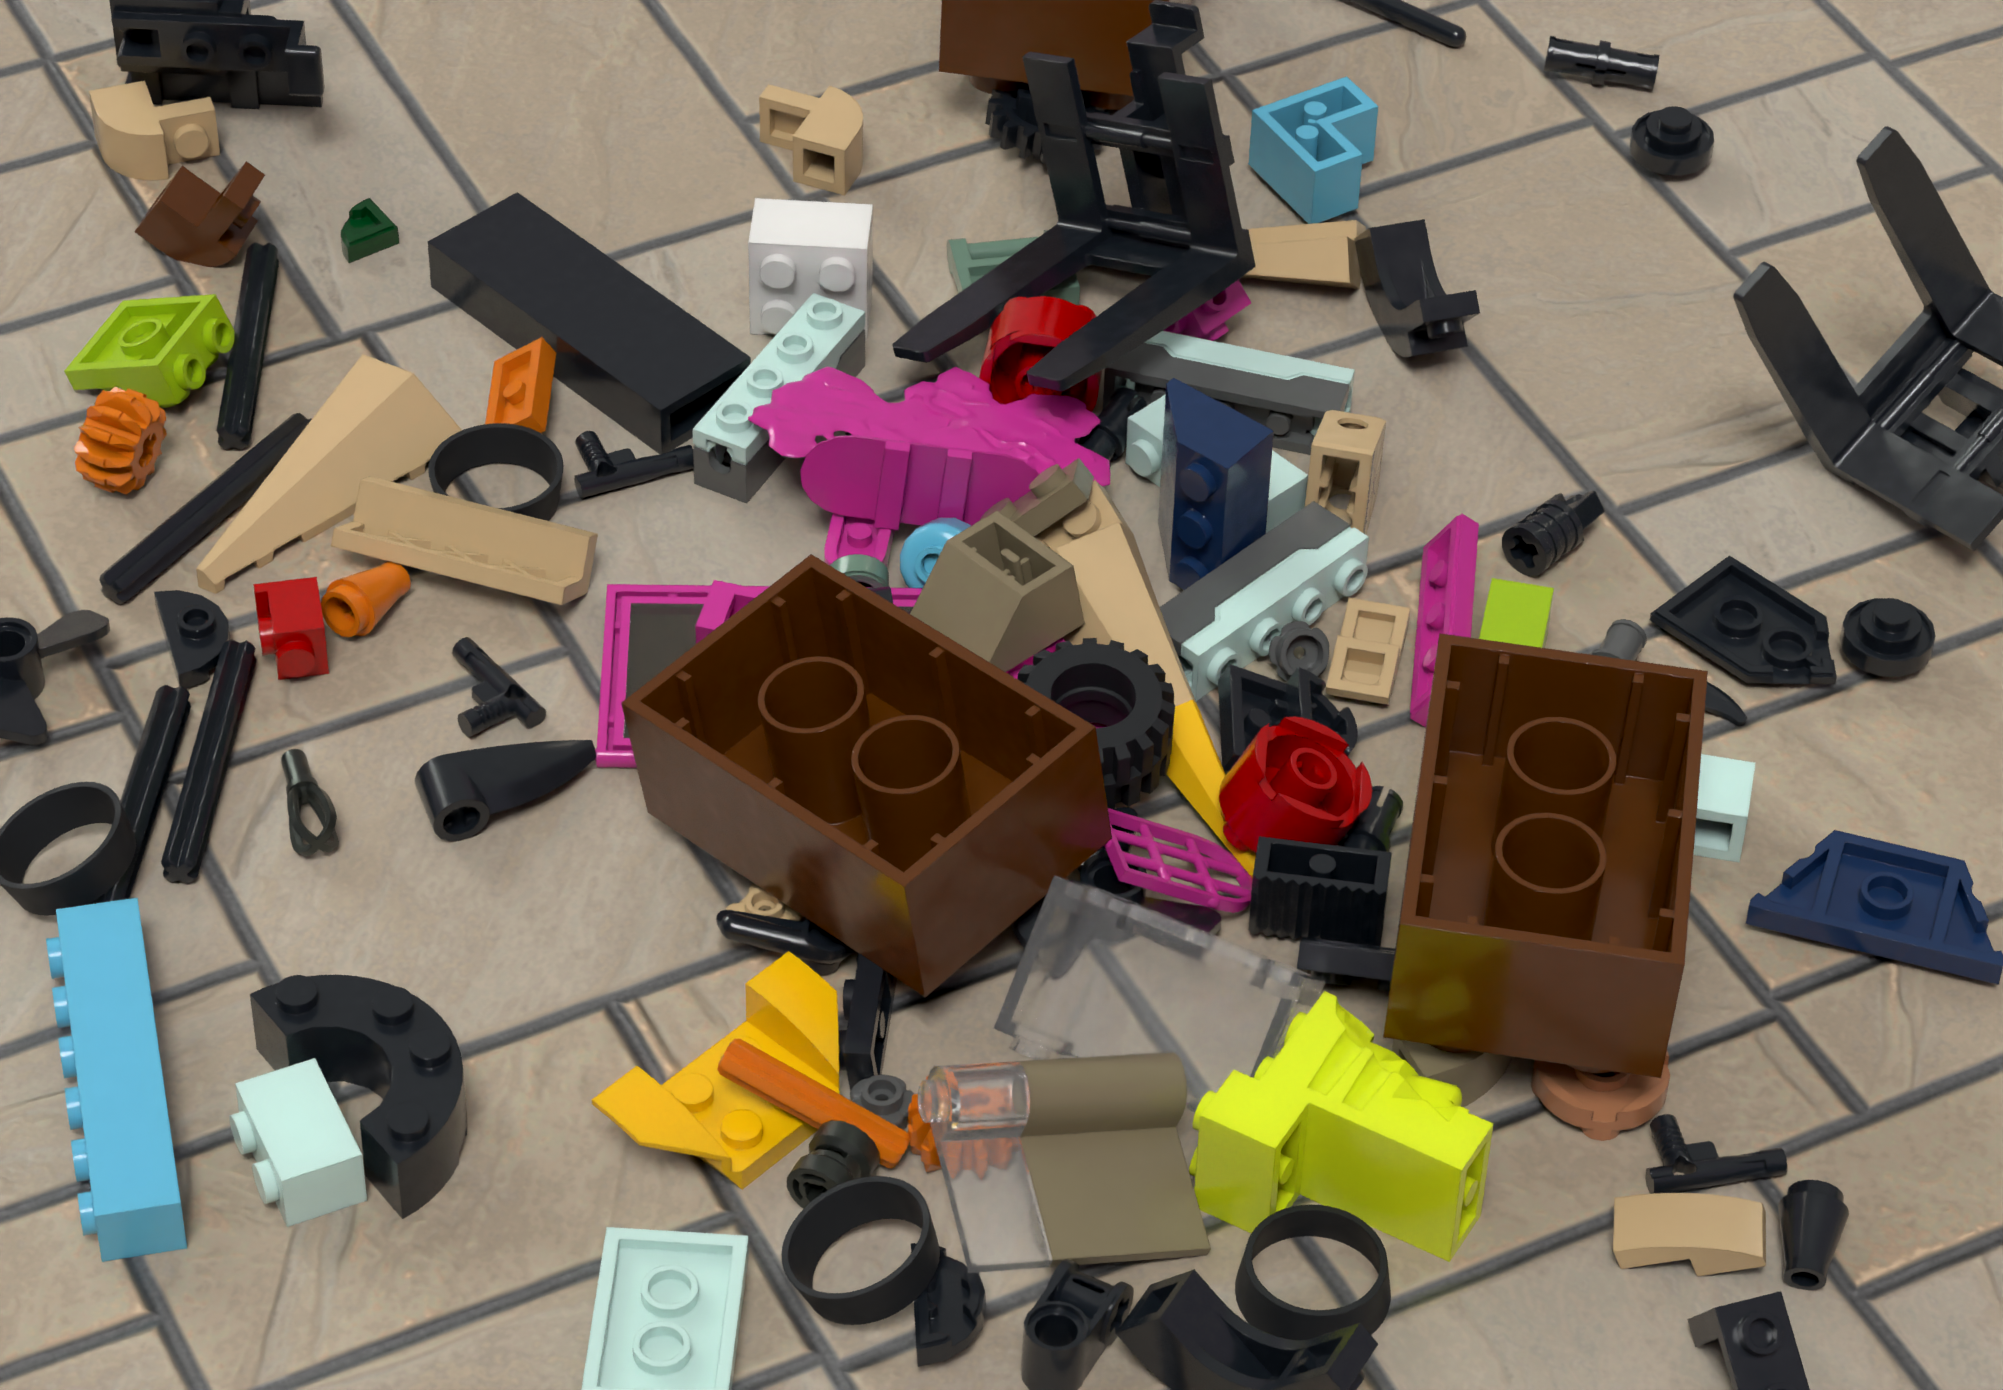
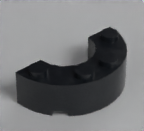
[250,975,467,1219]

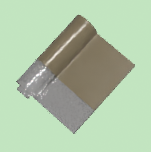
[918,1052,1211,1273]

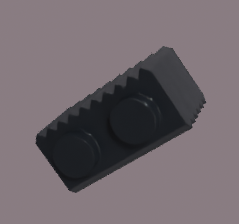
[1248,836,1392,946]

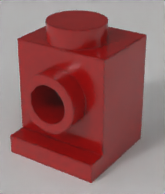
[253,577,329,680]

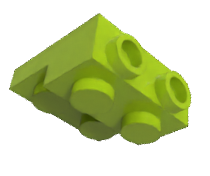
[64,294,235,408]

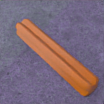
[717,1039,910,1168]

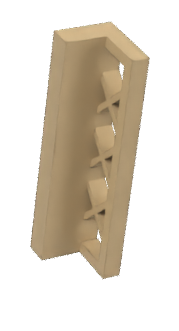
[331,476,598,605]

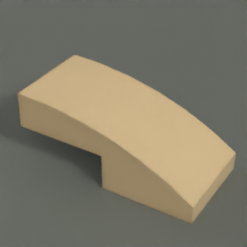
[1326,598,1410,705]
[1613,1193,1766,1277]

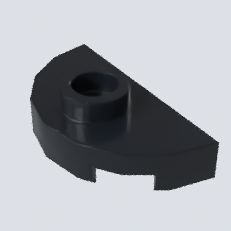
[154,590,230,689]
[911,1243,986,1367]

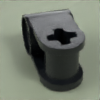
[1021,1259,1134,1390]

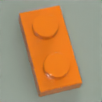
[485,337,556,433]

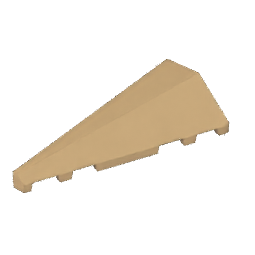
[1242,220,1366,289]
[196,354,462,594]

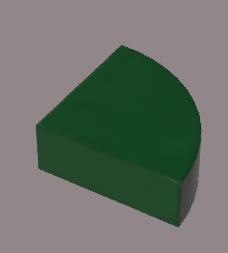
[340,198,399,263]

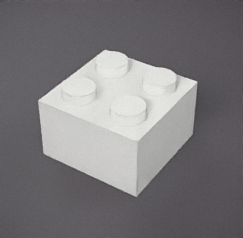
[748,198,873,341]

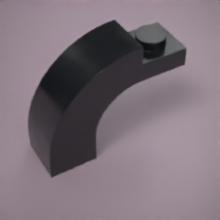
[1354,219,1480,357]
[1115,1269,1378,1390]

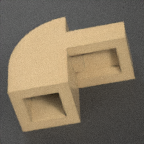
[89,81,220,180]
[759,84,863,195]

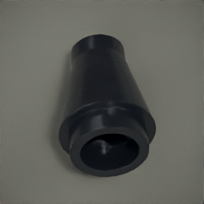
[1778,1180,1849,1290]

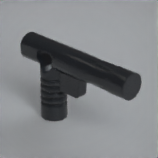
[574,431,694,499]
[452,637,546,737]
[1646,1114,1787,1194]

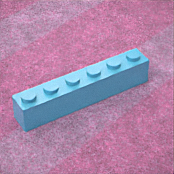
[46,898,187,1262]

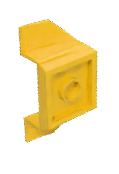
[592,951,839,1190]

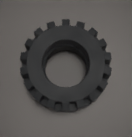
[1018,638,1175,810]

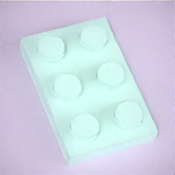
[581,1227,749,1390]

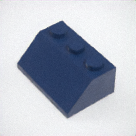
[1158,378,1274,590]

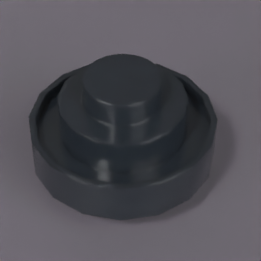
[1630,106,1714,176]
[1840,598,1936,677]

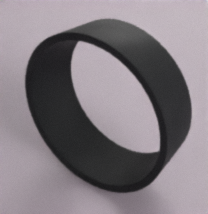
[428,423,564,521]
[0,782,136,916]
[781,1176,940,1325]
[1235,1205,1391,1340]

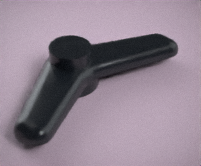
[716,910,855,975]

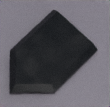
[1650,555,1837,684]

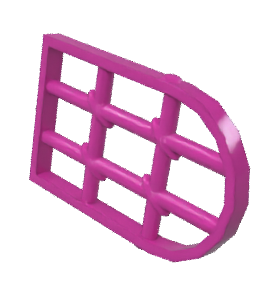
[1104,808,1252,913]

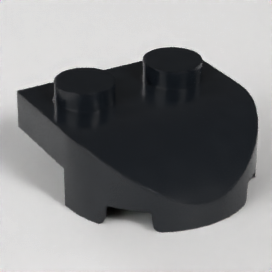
[1218,664,1358,772]

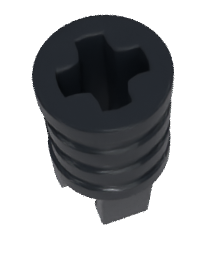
[1502,491,1605,576]

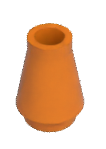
[321,561,411,637]

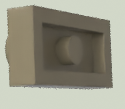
[980,458,1094,537]

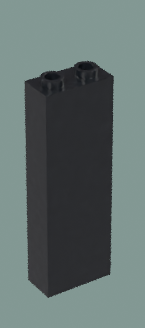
[428,192,751,454]

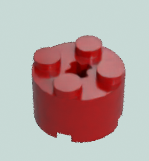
[979,296,1103,412]
[1219,716,1372,853]

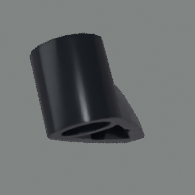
[414,740,596,841]

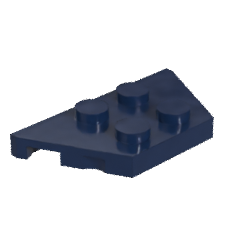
[1746,830,2003,985]

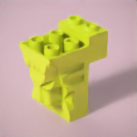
[1189,991,1493,1262]

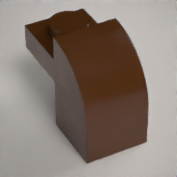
[134,161,265,267]

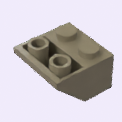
[910,511,1085,672]

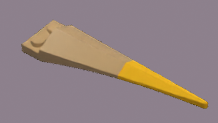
[1034,480,1256,879]

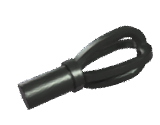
[281,749,339,856]

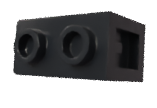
[1687,1291,1810,1390]

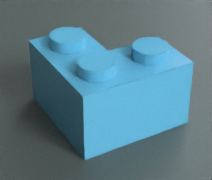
[1248,76,1378,224]

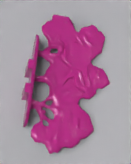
[748,367,1111,530]

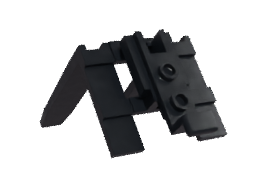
[109,0,325,109]
[892,0,1256,391]
[1733,126,2003,551]

